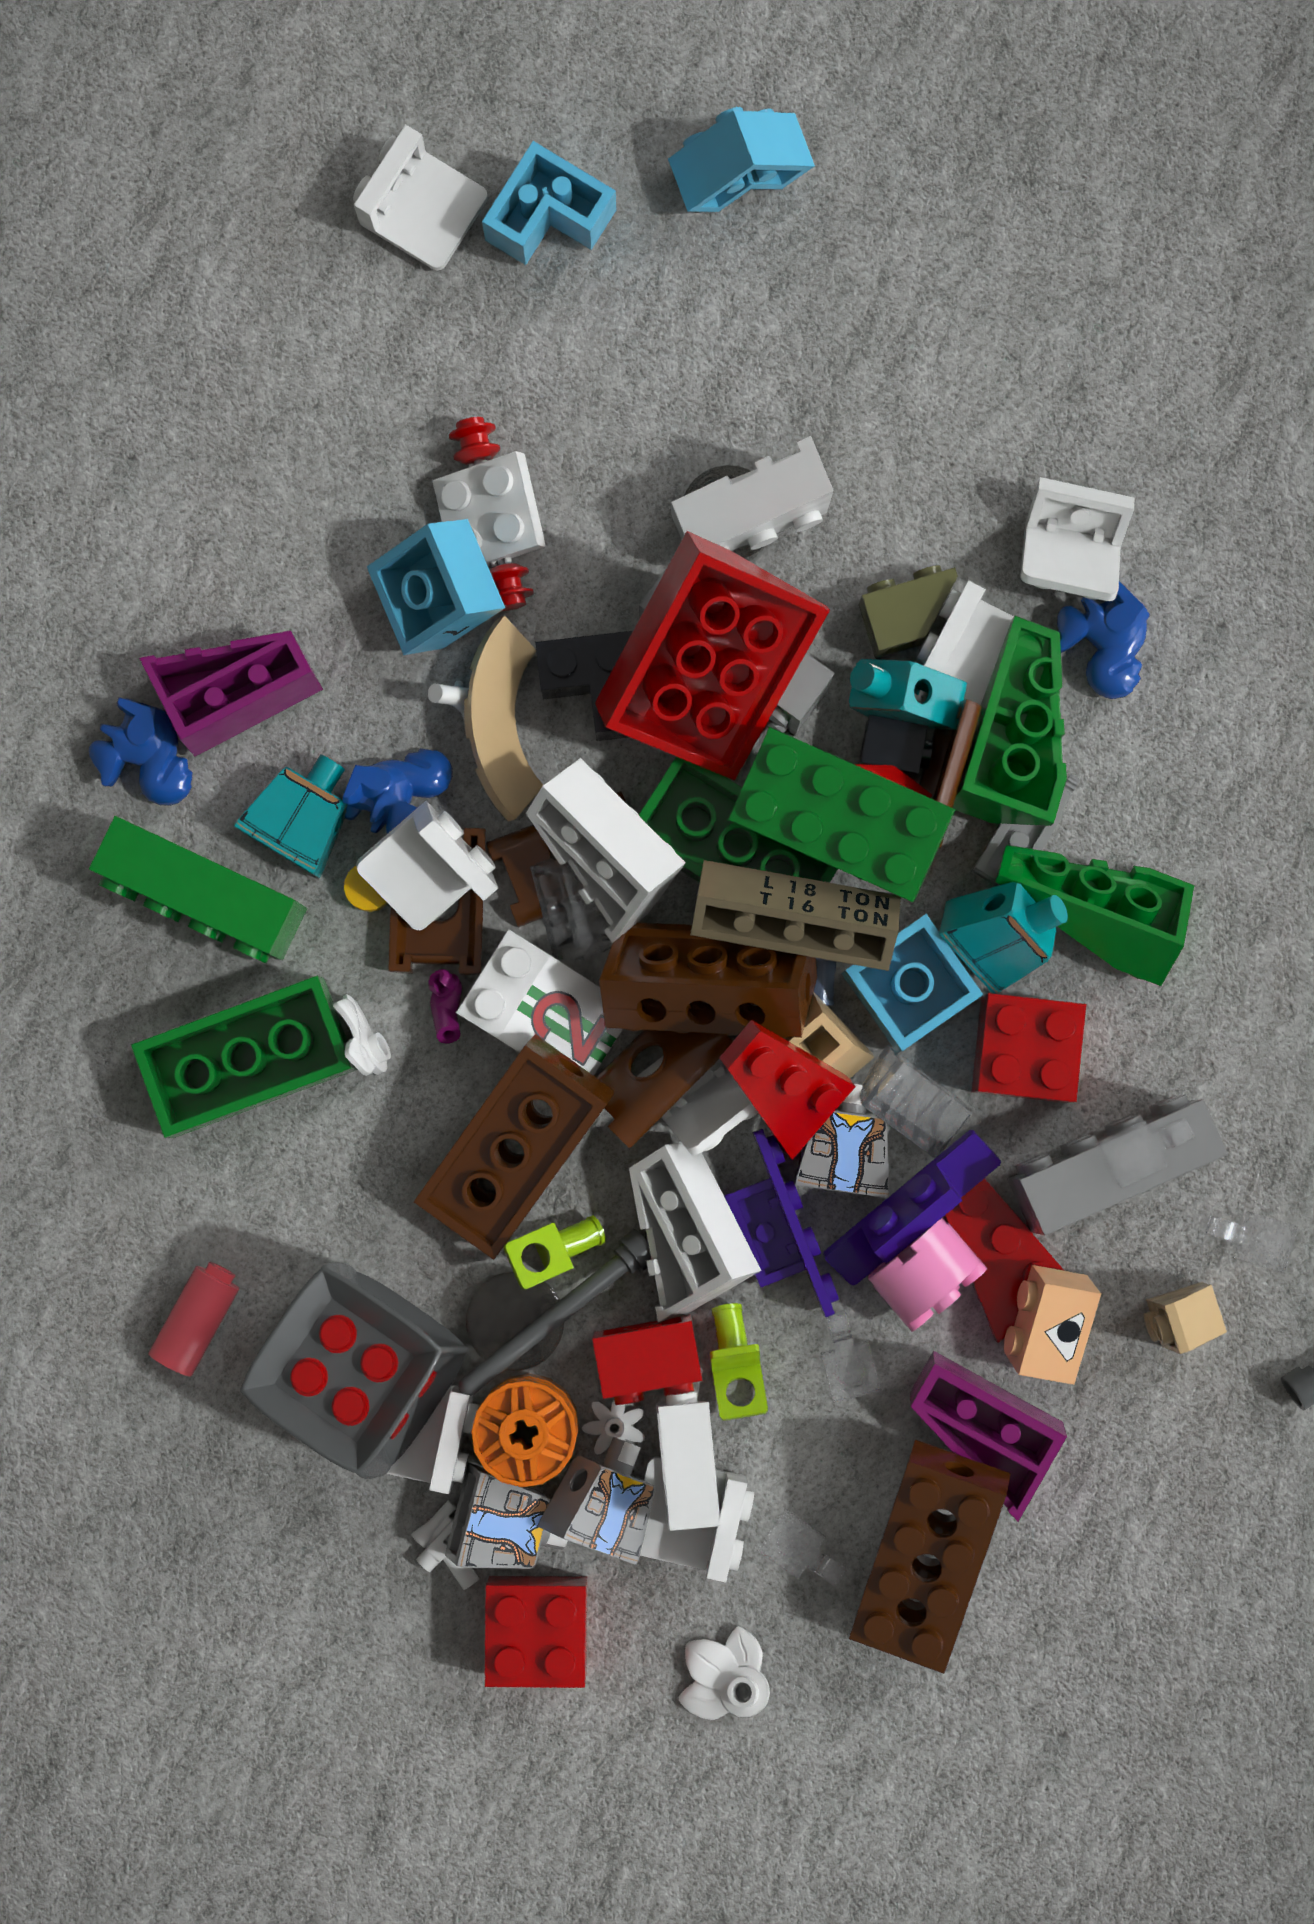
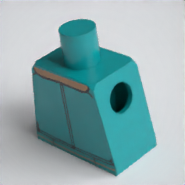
[848,659,967,730]
[234,754,347,878]
[939,882,1068,994]

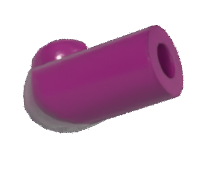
[428,969,463,1044]

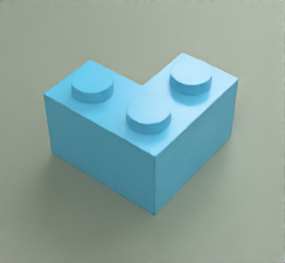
[668,107,815,212]
[482,141,616,265]

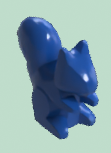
[1057,581,1150,699]
[89,697,193,806]
[343,749,453,834]

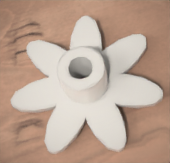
[582,1400,645,1455]

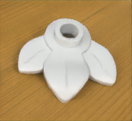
[333,994,391,1076]
[679,1626,770,1720]

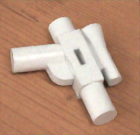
[411,1500,480,1590]

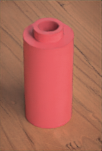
[148,1262,239,1377]

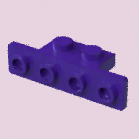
[724,1129,839,1318]
[823,1130,1001,1286]

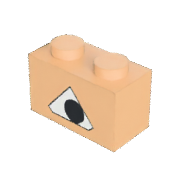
[1004,1265,1101,1385]

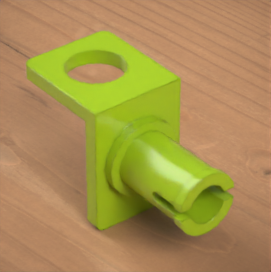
[504,1215,606,1290]
[709,1303,768,1421]

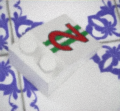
[456,929,623,1076]

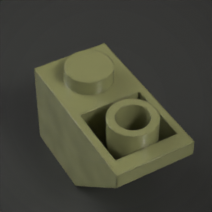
[858,565,958,659]

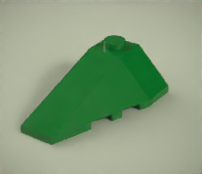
[953,616,1067,826]
[995,845,1194,986]

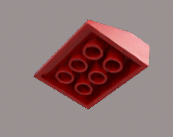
[595,531,830,780]

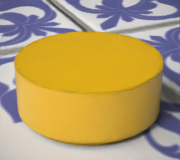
[344,866,388,912]

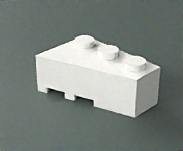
[671,436,834,551]
[526,758,685,943]
[629,1142,761,1323]

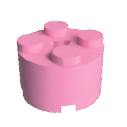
[868,1217,987,1332]

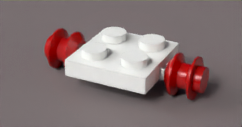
[432,417,546,611]

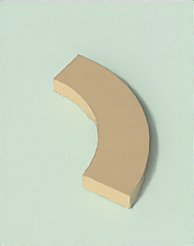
[464,615,543,822]

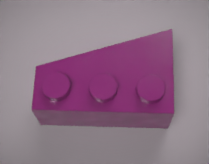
[139,630,323,757]
[910,1350,1067,1522]

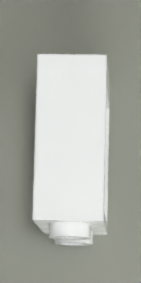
[656,1392,721,1531]

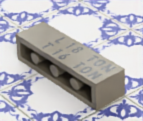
[690,860,901,971]

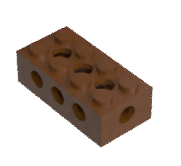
[599,923,817,1038]
[414,1034,615,1260]
[849,1440,1011,1674]

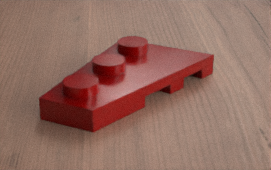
[719,1020,856,1160]
[944,1178,1065,1343]

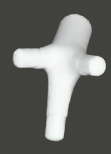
[428,681,469,719]

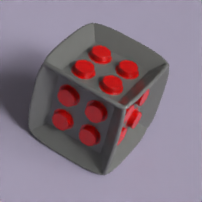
[240,1262,469,1479]

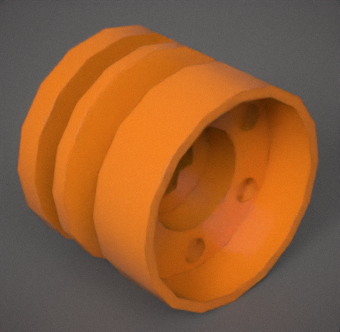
[471,1373,579,1487]

